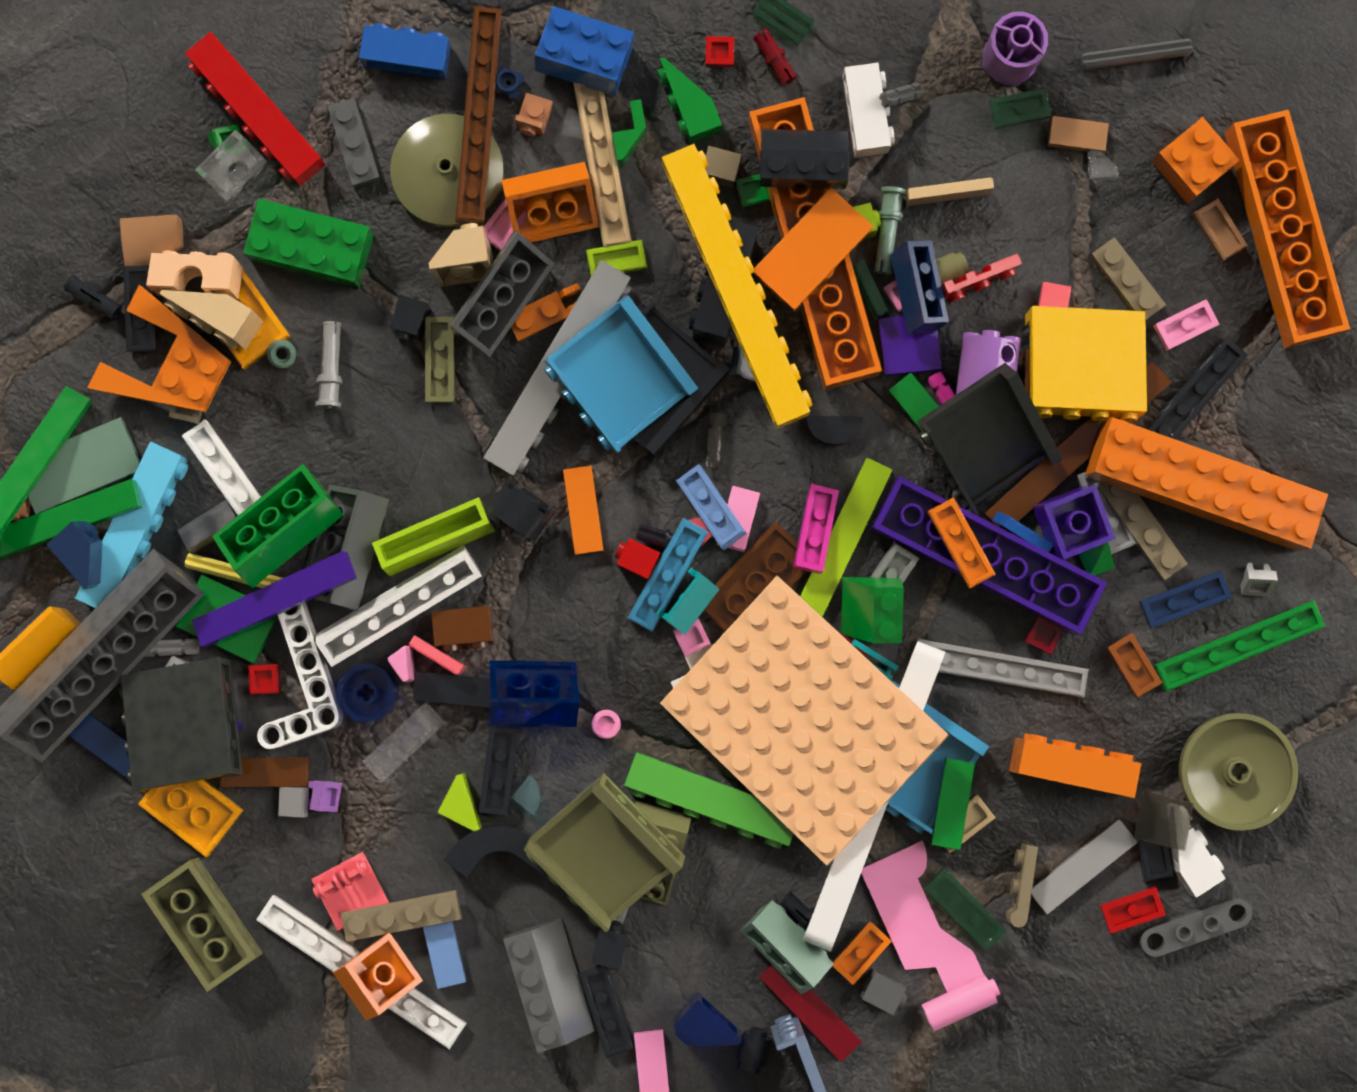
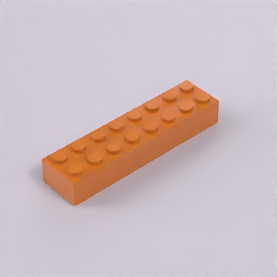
[1224,110,1350,349]
[1085,417,1328,552]

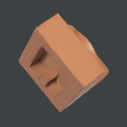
[515,93,554,137]

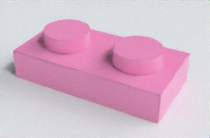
[1153,299,1219,351]

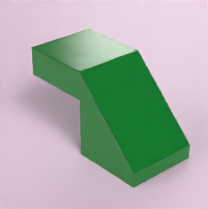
[612,99,646,168]

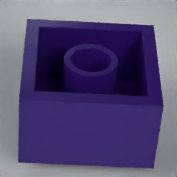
[1032,485,1116,560]

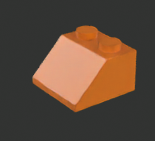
[333,932,423,1021]

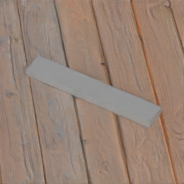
[917,639,1089,698]

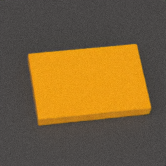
[204,269,291,370]
[138,780,244,857]

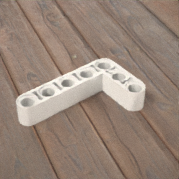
[257,602,343,749]

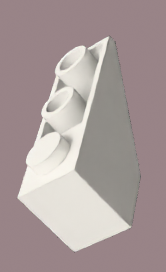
[1167,802,1226,898]

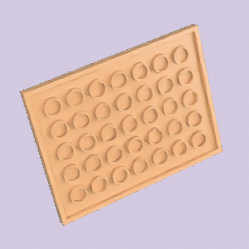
[660,576,949,865]

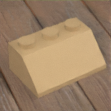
[429,223,493,287]

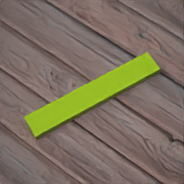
[800,458,892,617]

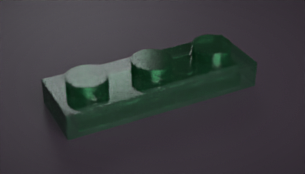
[923,868,1007,952]

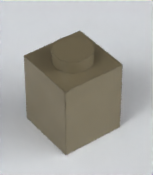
[704,146,742,189]

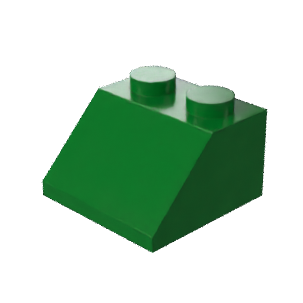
[841,577,904,643]

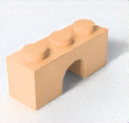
[146,250,243,299]

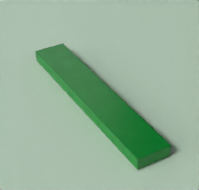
[0,386,92,537]
[0,479,143,560]
[1153,600,1326,692]

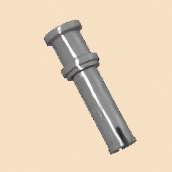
[315,321,343,410]

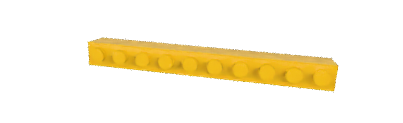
[662,144,813,429]

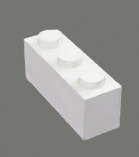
[842,63,895,158]

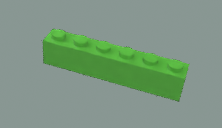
[624,752,794,849]

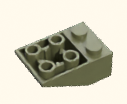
[635,800,692,906]

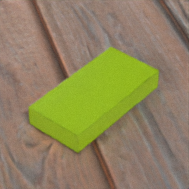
[586,240,647,276]

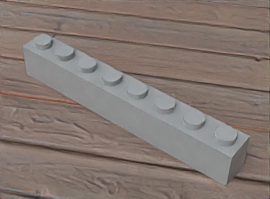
[483,260,632,476]

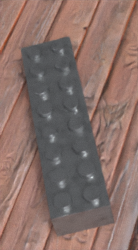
[0,549,204,762]

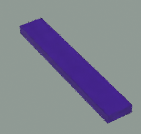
[192,551,357,648]

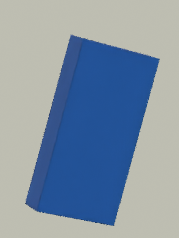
[992,512,1053,552]

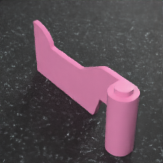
[861,841,1000,1032]

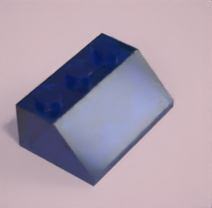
[488,660,579,727]

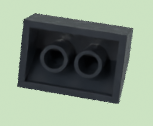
[759,129,849,189]

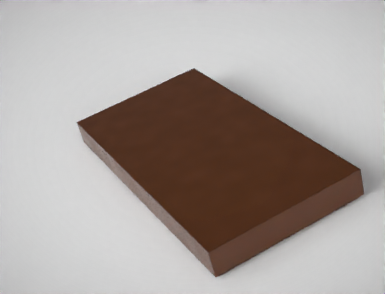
[703,521,807,632]

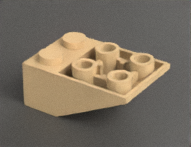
[159,290,264,350]

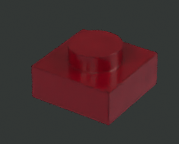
[1024,616,1064,655]

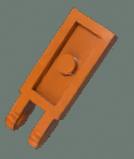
[511,283,581,343]

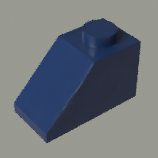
[47,520,102,589]

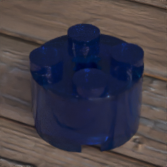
[336,664,399,722]

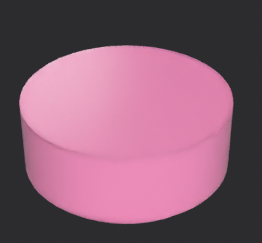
[592,710,621,739]

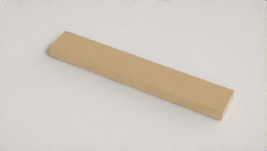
[573,83,632,247]

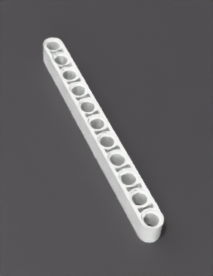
[803,641,945,952]

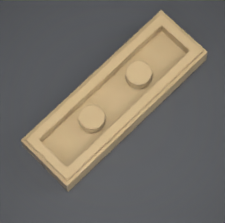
[905,177,994,206]

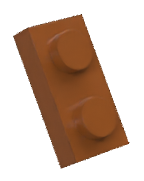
[1106,633,1162,697]

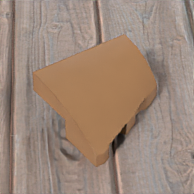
[120,214,184,266]

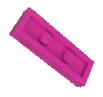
[793,484,839,574]

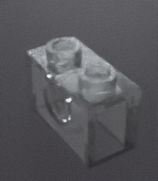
[195,130,267,201]

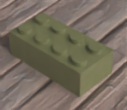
[141,858,263,992]

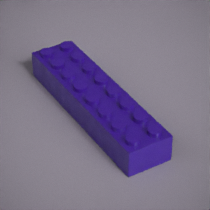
[870,476,1107,636]

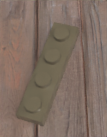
[1097,483,1187,581]
[341,890,462,942]

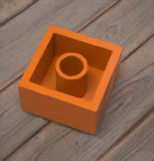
[1151,117,1240,204]

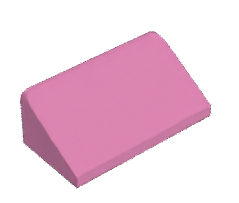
[388,645,415,682]

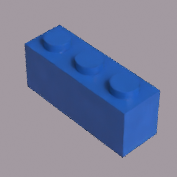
[359,23,452,79]

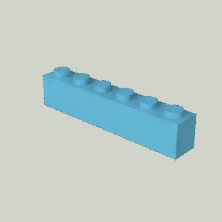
[75,441,188,608]

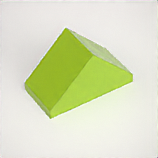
[437,773,482,831]

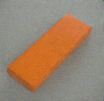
[563,466,604,555]
[927,497,996,589]

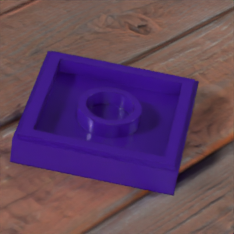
[878,316,942,376]

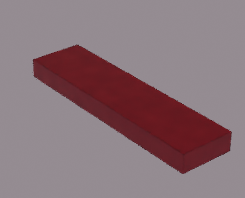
[759,964,862,1062]

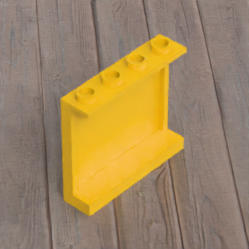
[1025,306,1147,422]

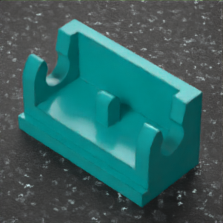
[656,568,719,635]

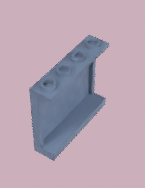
[770,1015,826,1092]

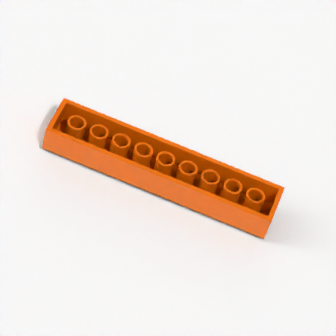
[748,97,882,391]

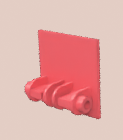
[311,852,389,931]

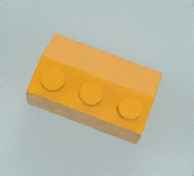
[0,606,81,691]

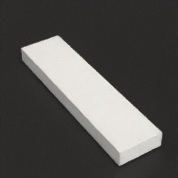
[182,419,261,515]

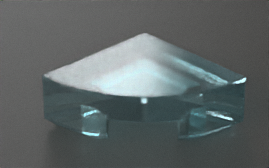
[511,775,541,816]

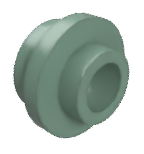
[267,340,296,368]

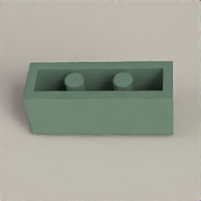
[740,900,834,995]

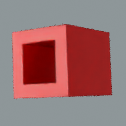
[614,538,661,580]

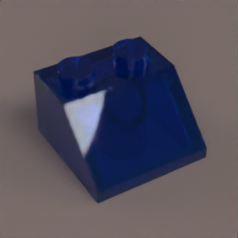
[674,991,742,1047]

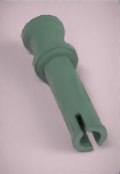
[873,186,906,275]

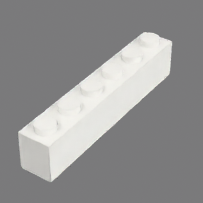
[315,545,481,667]

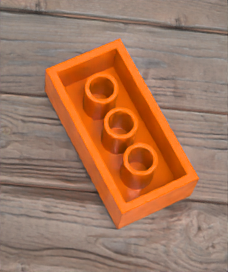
[1009,733,1141,798]

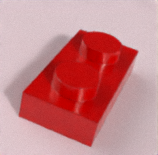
[1099,886,1166,934]

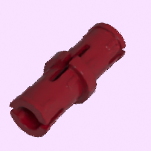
[753,29,798,86]

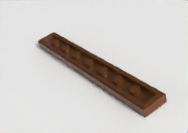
[455,6,502,226]
[984,361,1172,531]

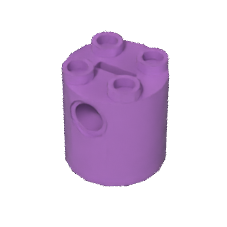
[982,12,1048,86]
[956,330,1021,395]

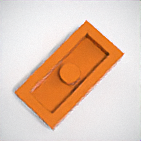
[832,920,892,985]

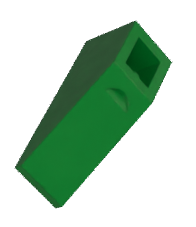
[657,57,722,144]

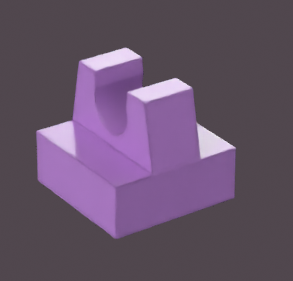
[308,780,342,812]

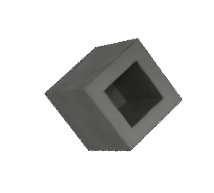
[859,969,908,1016]

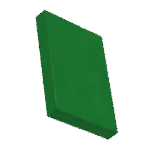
[176,575,278,664]

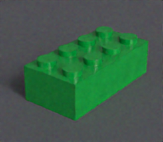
[243,198,374,288]
[212,464,344,588]

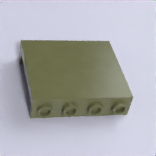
[524,773,685,932]

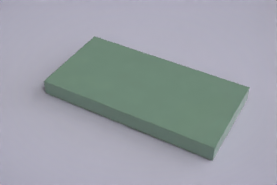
[28,417,141,514]

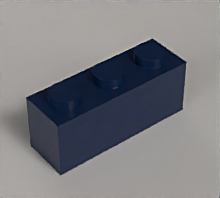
[891,241,949,335]

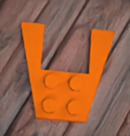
[87,285,231,413]

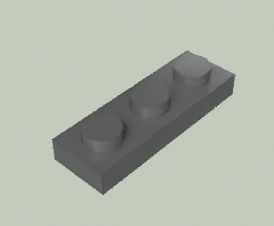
[327,98,381,188]

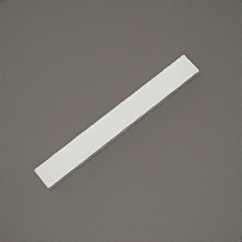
[256,895,467,1050]

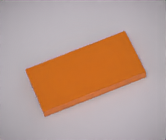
[753,188,874,311]

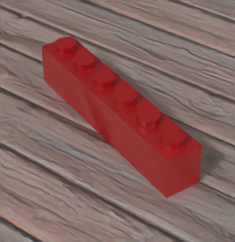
[185,31,326,186]

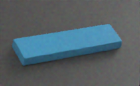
[628,517,708,632]

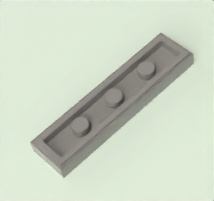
[1031,819,1137,914]

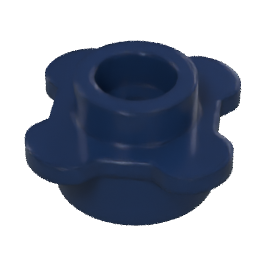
[495,67,525,99]

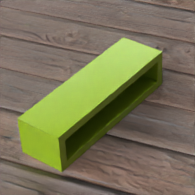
[372,497,495,576]

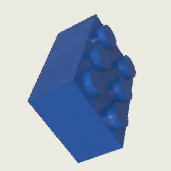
[535,6,634,96]

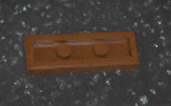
[221,757,309,787]

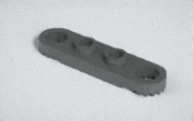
[1139,898,1252,957]

